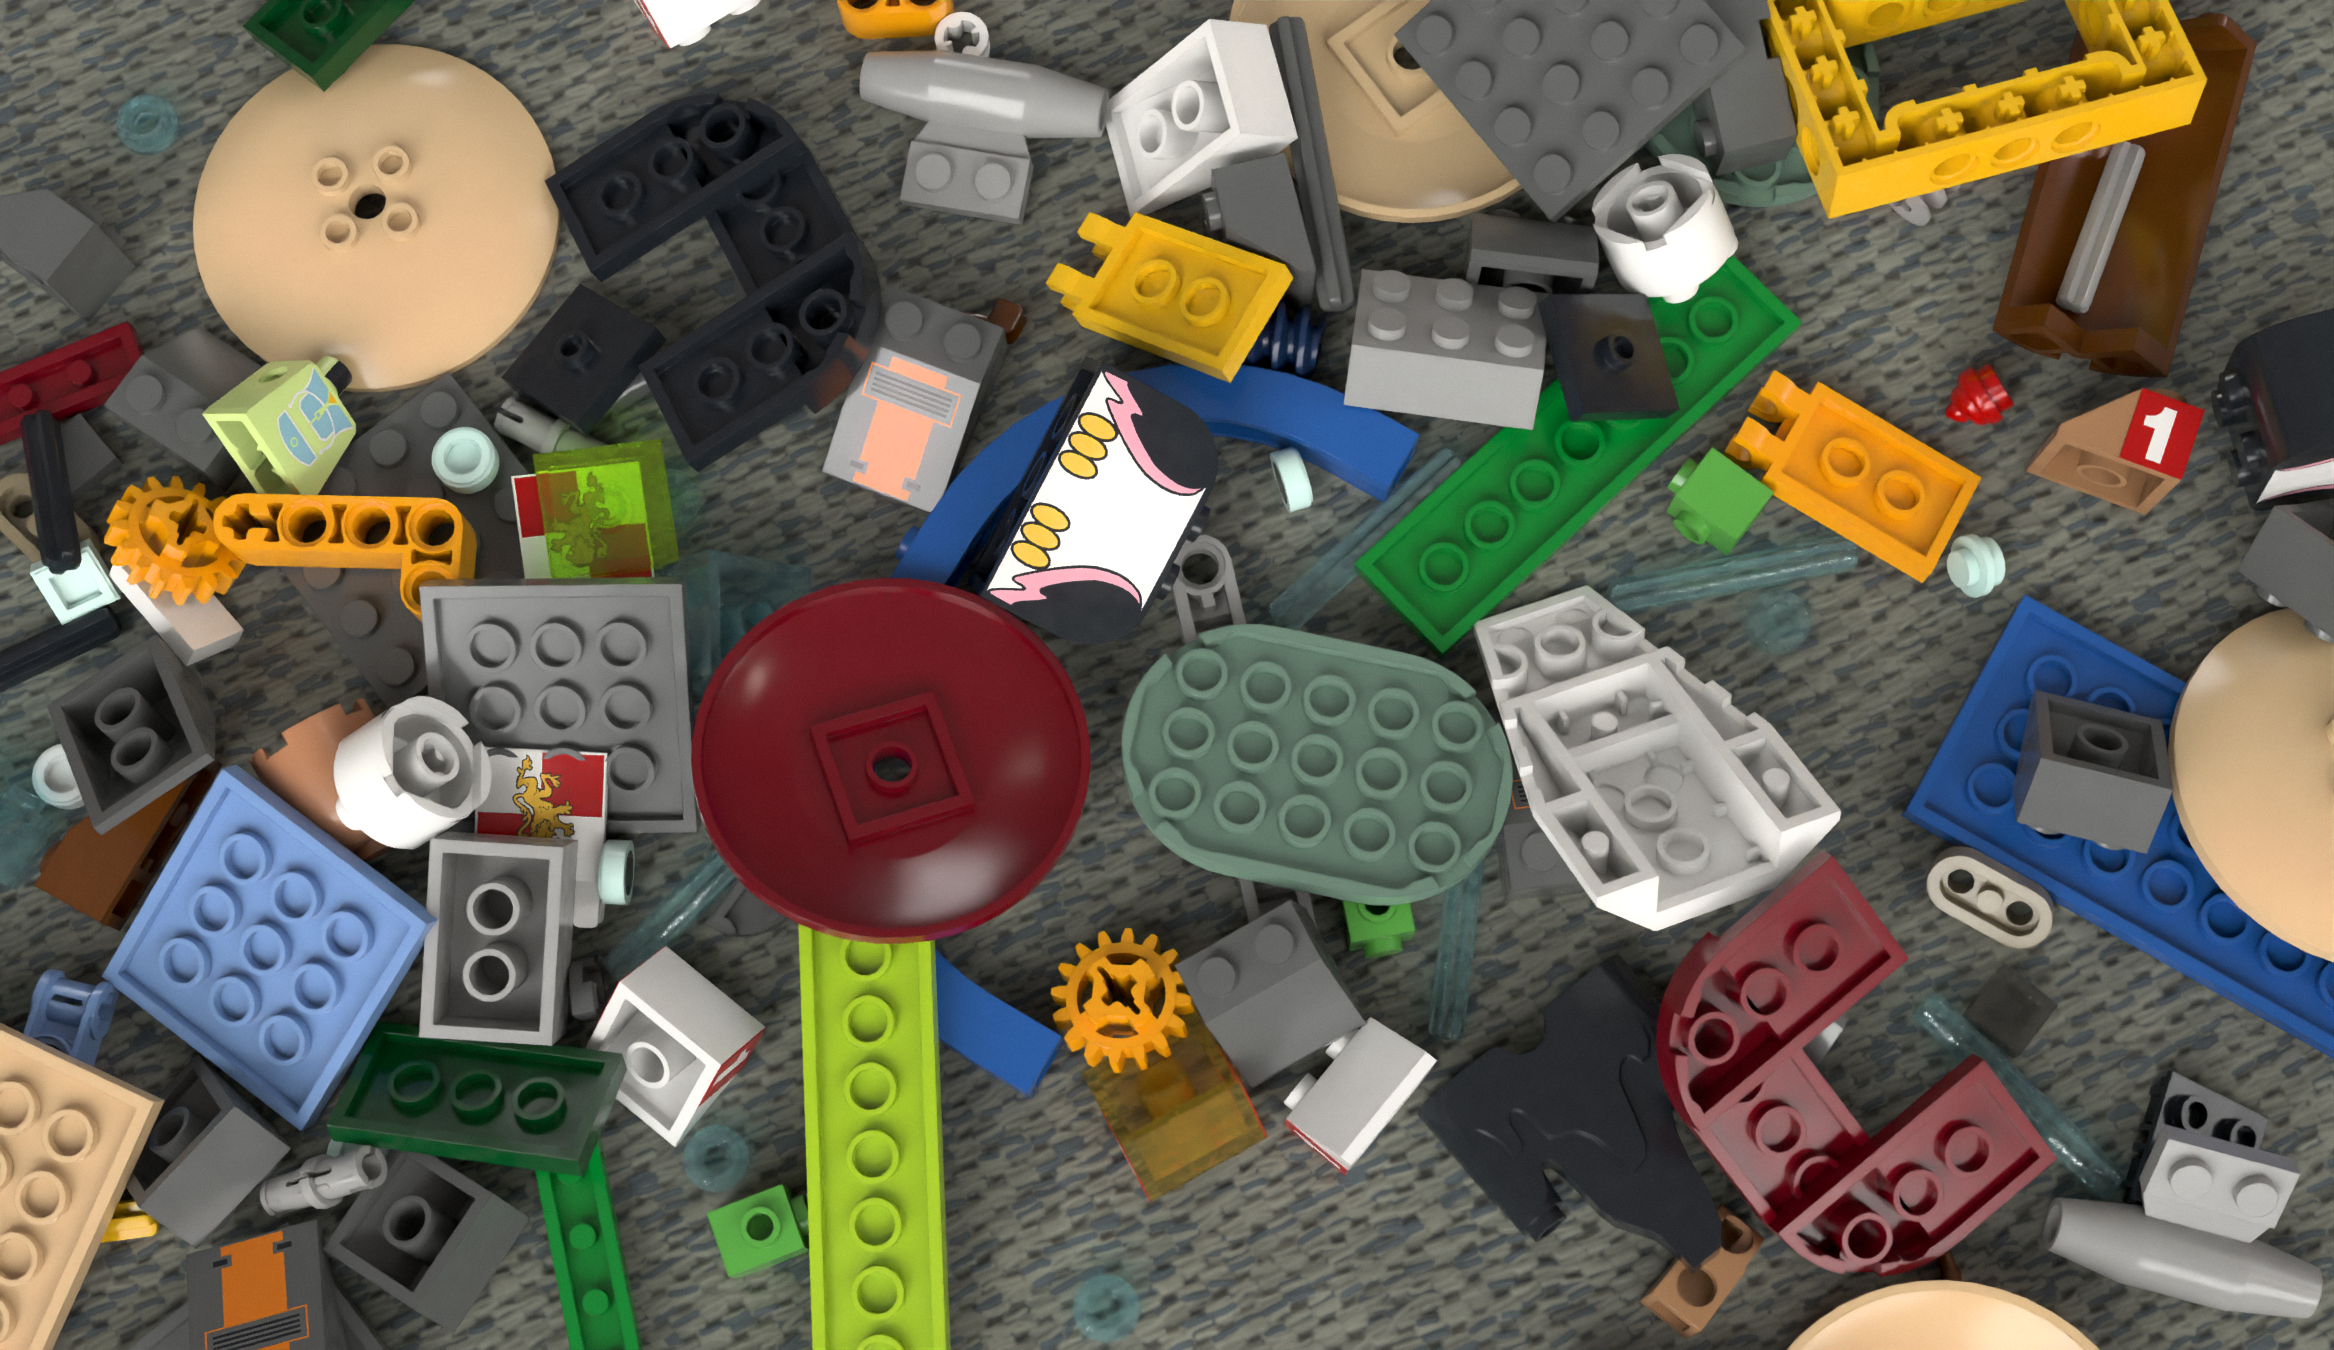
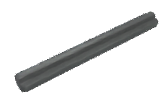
[1269,16,1356,312]

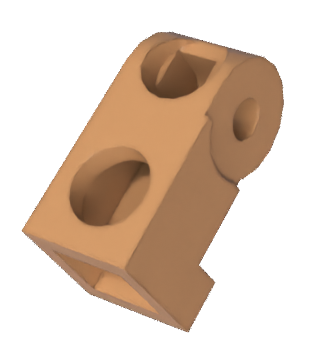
[1639,1204,1765,1339]

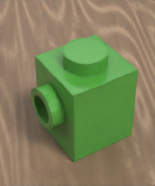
[1666,447,1774,556]
[1338,899,1416,958]
[707,1184,809,1279]

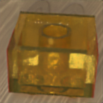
[1081,1011,1268,1202]

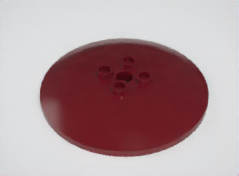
[691,578,1091,944]

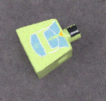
[202,356,356,495]

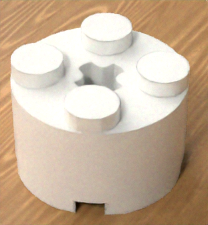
[1592,154,1738,304]
[334,696,492,850]

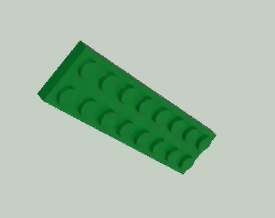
[1353,255,1802,659]

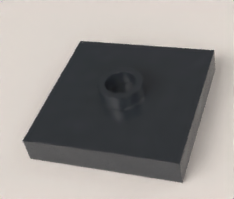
[501,284,667,436]
[1537,294,1680,422]

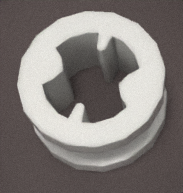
[934,12,990,57]

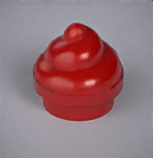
[1945,363,2015,426]

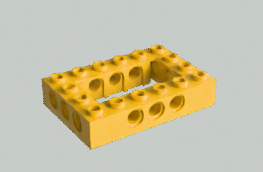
[1759,0,2207,219]

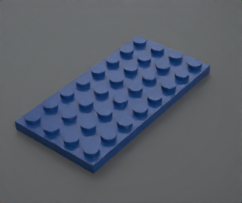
[1901,595,2334,1059]

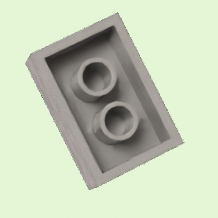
[1344,269,1549,430]
[419,831,578,1046]

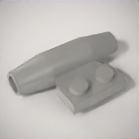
[859,50,1109,225]
[2042,1124,2323,1319]

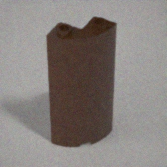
[1992,12,2257,378]

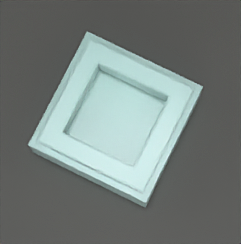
[30,538,121,625]

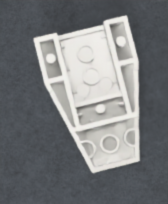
[1474,585,1841,931]

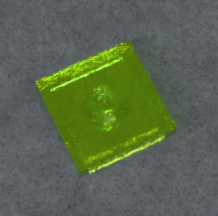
[533,439,680,578]

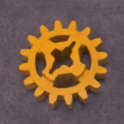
[104,476,246,606]
[1051,928,1195,1073]

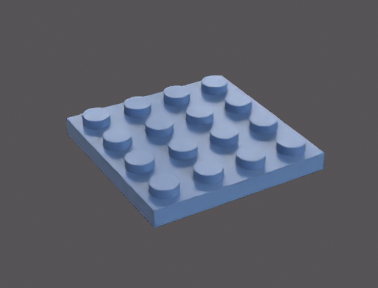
[102,764,438,1131]

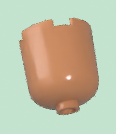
[249,698,393,862]

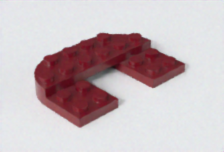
[1656,851,2057,1277]

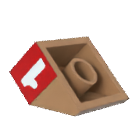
[2026,388,2205,515]

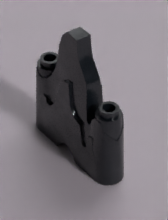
[1417,954,1722,1274]

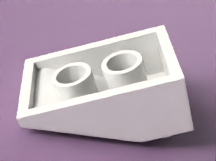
[1106,19,1298,217]

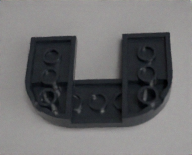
[545,93,881,472]

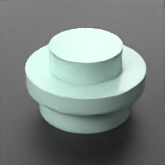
[1947,534,2005,598]

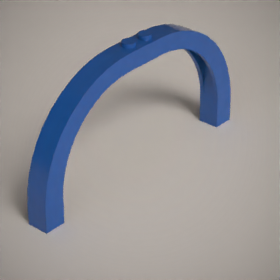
[873,364,1420,1099]

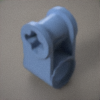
[23,969,119,1067]

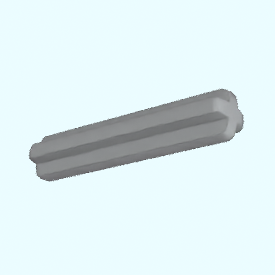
[2056,141,2146,314]

